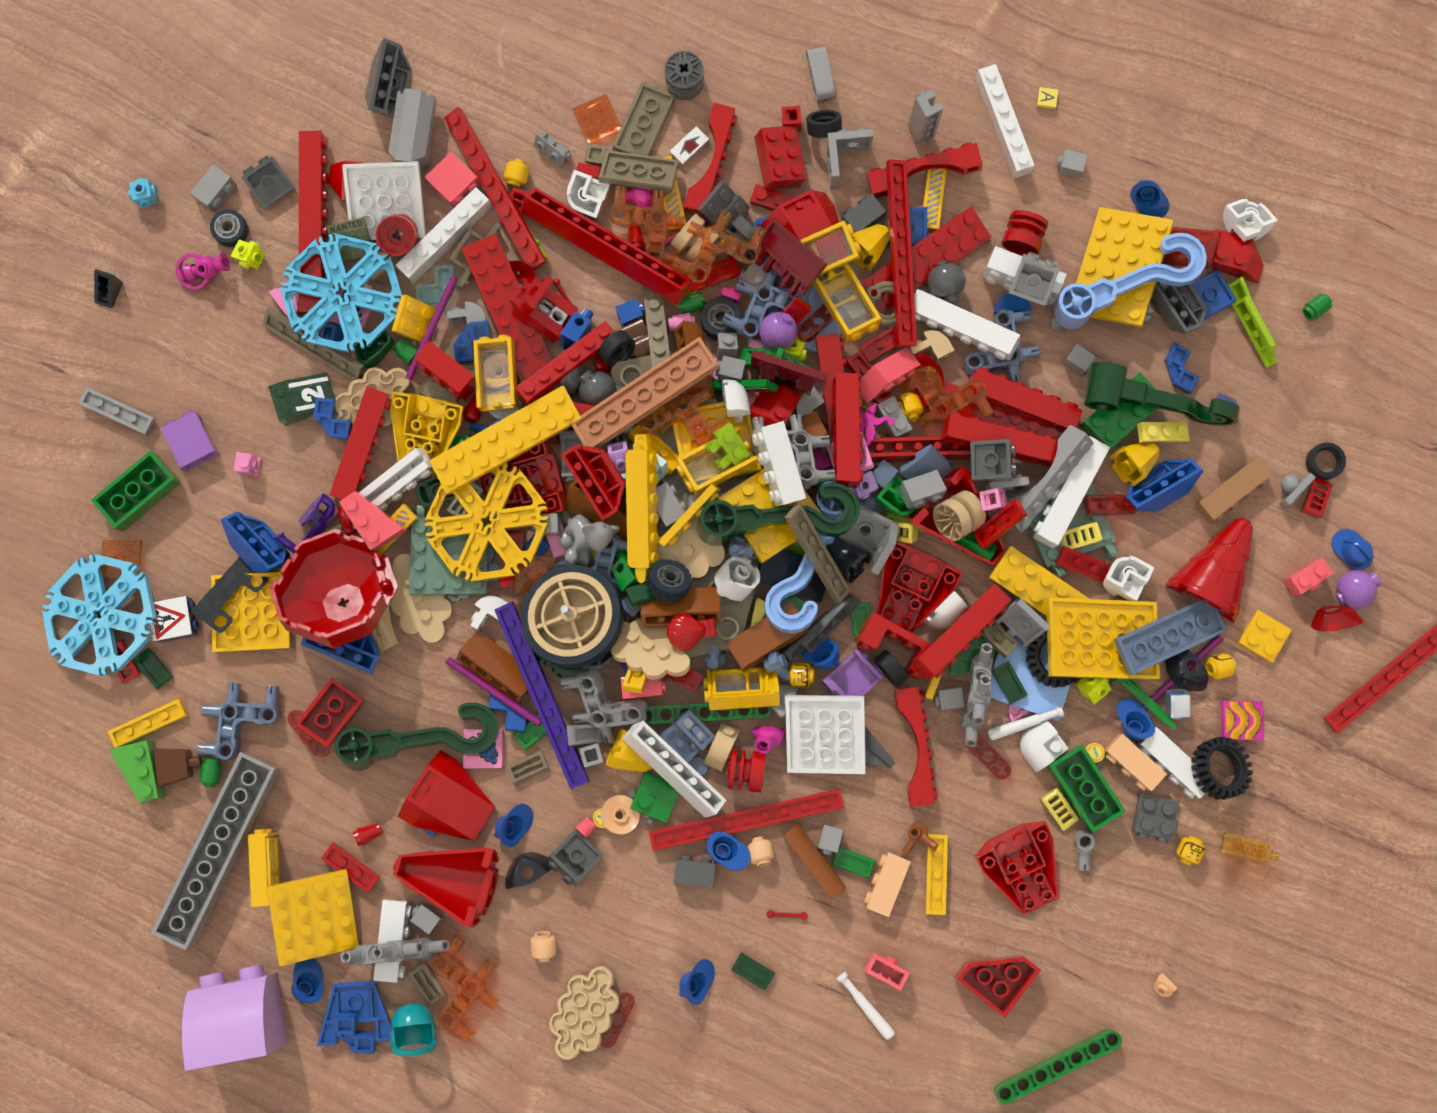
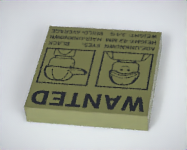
[326,217,374,262]

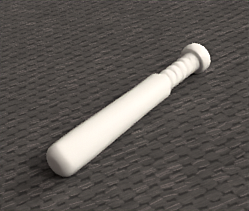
[988,705,1065,740]
[836,972,895,1040]

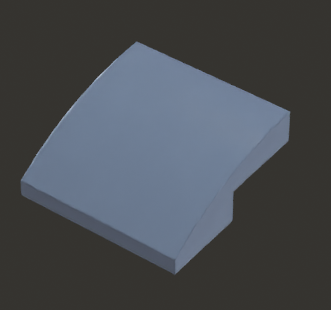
[900,445,953,479]
[660,709,715,763]

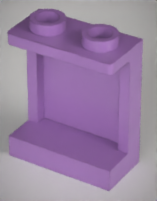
[160,411,220,471]
[822,649,883,696]

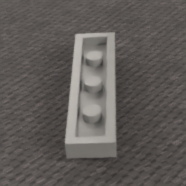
[78,387,156,436]

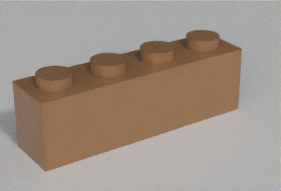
[1195,456,1273,523]

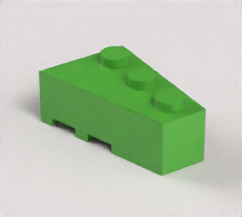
[109,740,166,802]

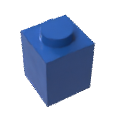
[615,298,645,326]

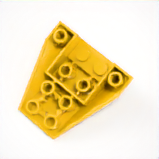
[390,392,464,477]

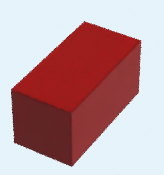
[576,163,601,180]

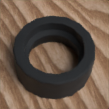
[806,110,842,138]
[598,330,636,367]
[1306,442,1346,480]
[874,650,908,687]

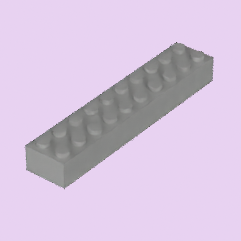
[151,752,281,950]

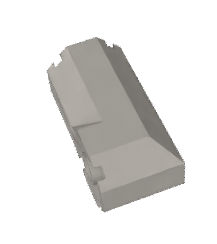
[388,88,437,173]

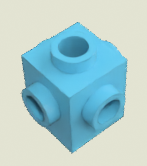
[128,178,158,208]

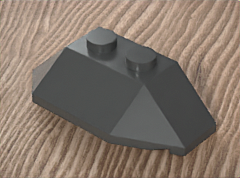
[365,38,412,116]
[1151,282,1207,334]

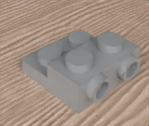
[1009,252,1060,306]

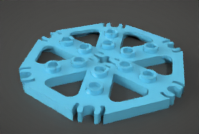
[280,233,402,353]
[42,554,157,676]

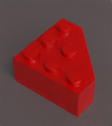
[954,955,1041,1018]

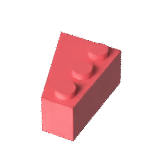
[859,347,921,404]
[339,491,408,551]

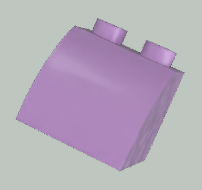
[182,964,288,1071]

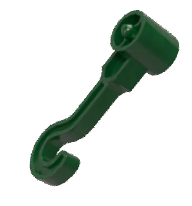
[1084,362,1240,426]
[697,483,860,546]
[335,703,499,771]

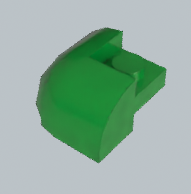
[875,475,917,517]

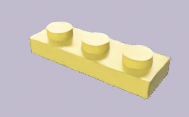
[1137,422,1190,443]

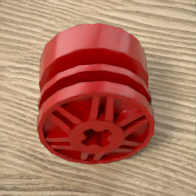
[1001,210,1049,256]
[375,214,419,256]
[726,748,766,793]

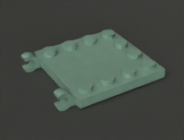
[1017,483,1118,578]
[409,505,489,595]

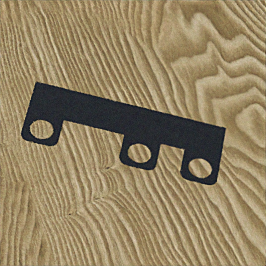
[191,550,290,633]

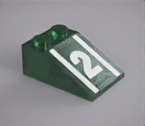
[268,372,336,426]

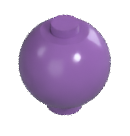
[759,312,798,350]
[1335,570,1381,609]

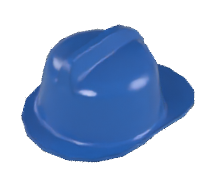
[1130,179,1169,218]
[1331,529,1374,570]
[801,638,840,670]
[1117,698,1155,742]
[494,804,533,847]
[706,831,751,871]
[291,959,323,1004]
[679,959,715,1005]

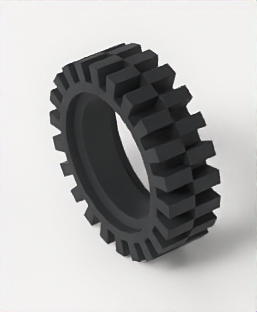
[1026,630,1079,688]
[1191,736,1253,800]

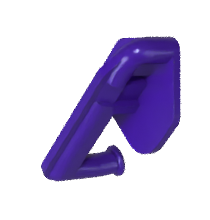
[274,493,335,554]

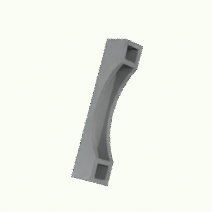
[1007,425,1094,533]

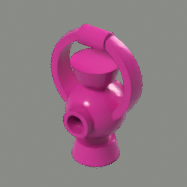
[175,253,230,290]

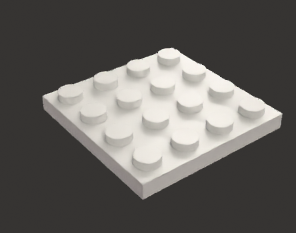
[342,161,426,240]
[785,695,866,774]

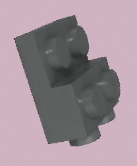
[242,156,295,209]
[698,181,751,236]
[970,439,1016,482]
[1131,793,1179,843]
[547,829,604,886]

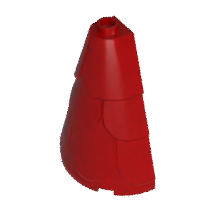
[909,466,1006,566]
[1165,518,1253,623]
[393,847,499,928]

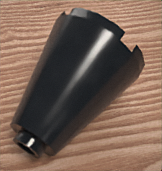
[826,537,872,584]

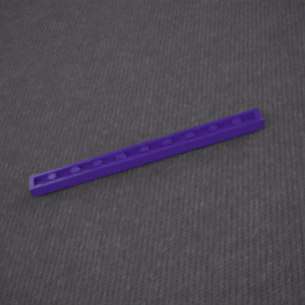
[494,602,590,789]

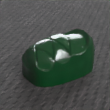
[355,331,395,368]
[416,476,455,506]

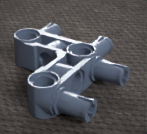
[721,269,814,339]
[964,309,1040,383]
[554,534,627,589]
[197,683,281,760]

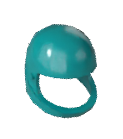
[389,1002,437,1056]

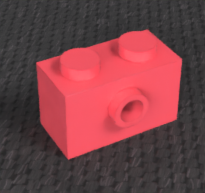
[1283,557,1333,597]
[864,952,910,991]

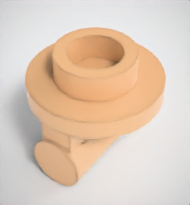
[1154,973,1177,997]

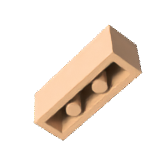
[1104,734,1167,791]
[864,852,911,917]

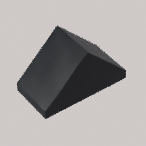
[94,269,123,308]

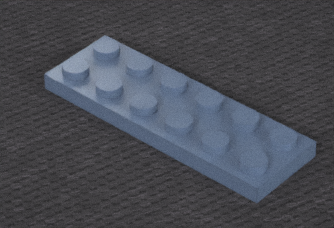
[1113,600,1227,676]

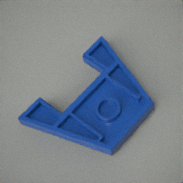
[317,980,391,1046]

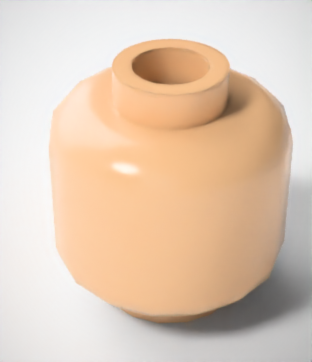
[747,836,775,867]
[530,931,557,962]

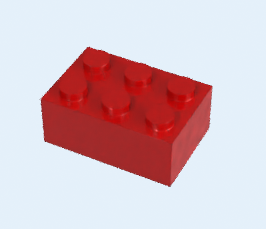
[754,126,807,190]
[415,341,476,401]
[295,677,364,750]

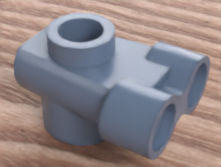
[728,535,753,558]
[705,645,727,669]
[763,651,790,681]

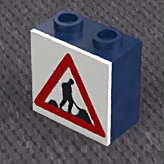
[150,596,199,643]

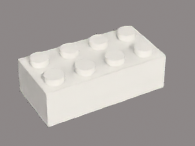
[982,246,1067,305]
[752,421,806,506]

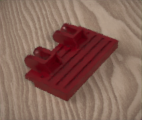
[751,218,827,297]
[750,350,828,396]

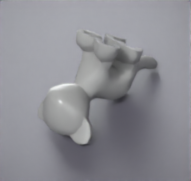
[559,511,621,566]

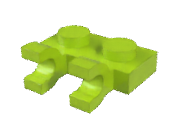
[704,422,750,470]

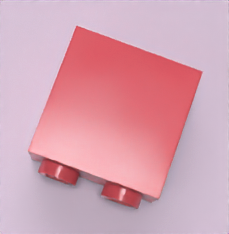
[424,152,480,209]
[621,677,667,700]

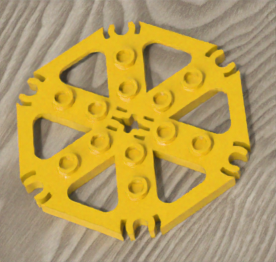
[425,463,549,582]

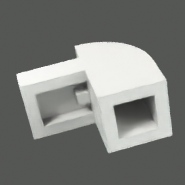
[471,596,507,631]

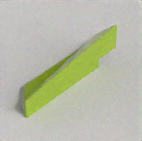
[1228,276,1277,368]

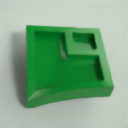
[629,772,679,824]

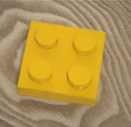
[392,295,436,343]
[1237,610,1292,663]

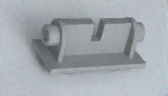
[533,132,571,168]

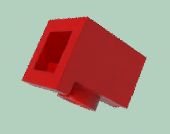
[781,105,801,132]

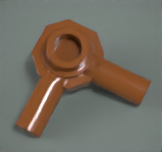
[902,822,939,855]

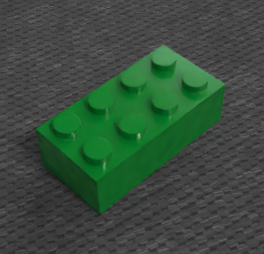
[1080,372,1156,450]
[91,450,181,532]
[1046,744,1126,833]

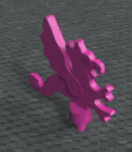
[859,403,895,446]

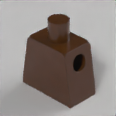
[154,749,203,786]

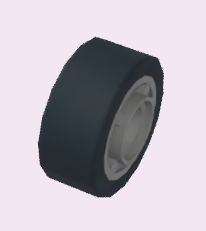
[210,209,248,247]

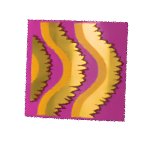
[1221,701,1264,741]

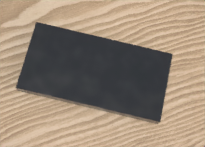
[757,549,826,603]

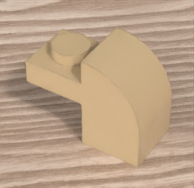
[910,330,955,362]
[704,723,740,772]

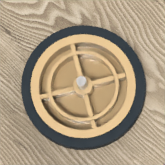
[520,565,624,668]

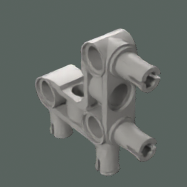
[751,414,835,490]
[961,643,993,747]
[561,669,648,744]
[341,938,450,967]

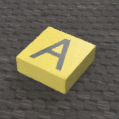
[1037,87,1058,110]

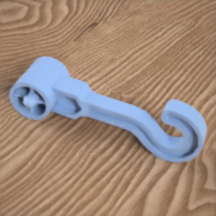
[1054,233,1207,329]
[765,482,851,634]

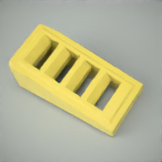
[890,519,918,544]
[1060,522,1102,549]
[750,598,767,627]
[1039,788,1079,831]

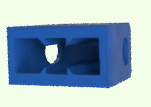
[560,308,594,350]

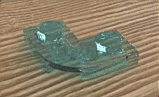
[416,265,455,304]

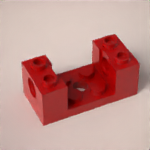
[854,612,932,680]

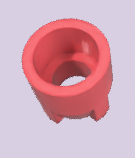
[575,817,596,838]

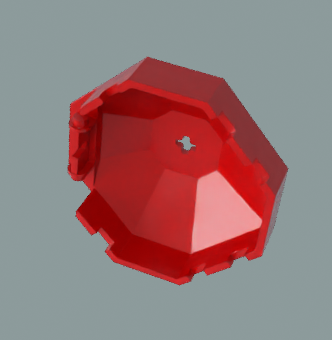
[270,529,398,649]

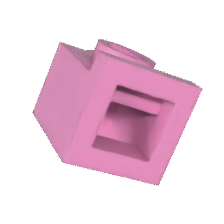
[233,452,261,477]
[979,488,1007,512]

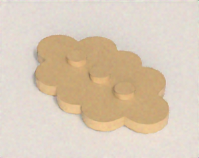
[335,367,410,434]
[657,517,730,579]
[391,554,453,643]
[611,618,691,680]
[549,966,620,1060]

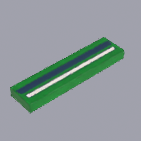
[712,379,778,393]

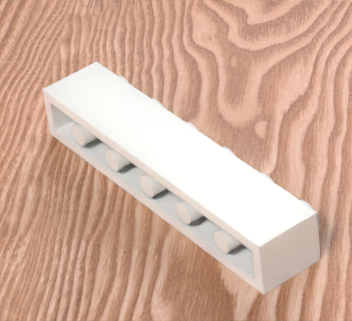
[975,64,1035,179]
[396,187,492,284]
[914,289,1020,361]
[1033,436,1110,549]
[622,721,726,818]

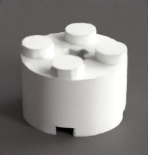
[714,556,760,601]

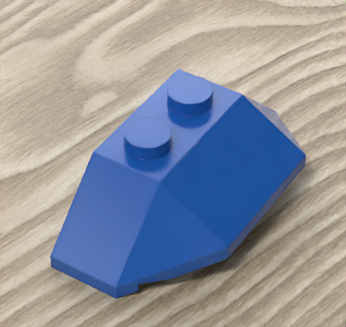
[1126,458,1203,513]
[221,512,287,572]
[300,634,380,674]

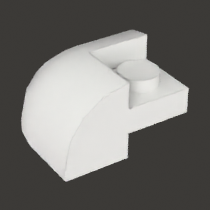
[566,170,610,219]
[1223,199,1278,242]
[722,379,751,423]
[1103,555,1154,601]
[923,591,969,630]
[1020,720,1069,772]

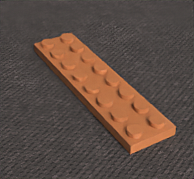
[571,337,720,448]

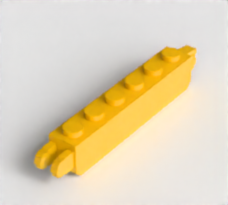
[626,434,659,583]

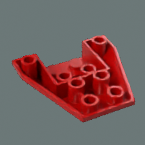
[761,190,848,266]
[480,440,566,514]
[877,541,963,633]
[397,750,496,841]
[975,821,1059,915]

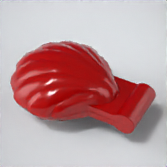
[667,613,717,651]

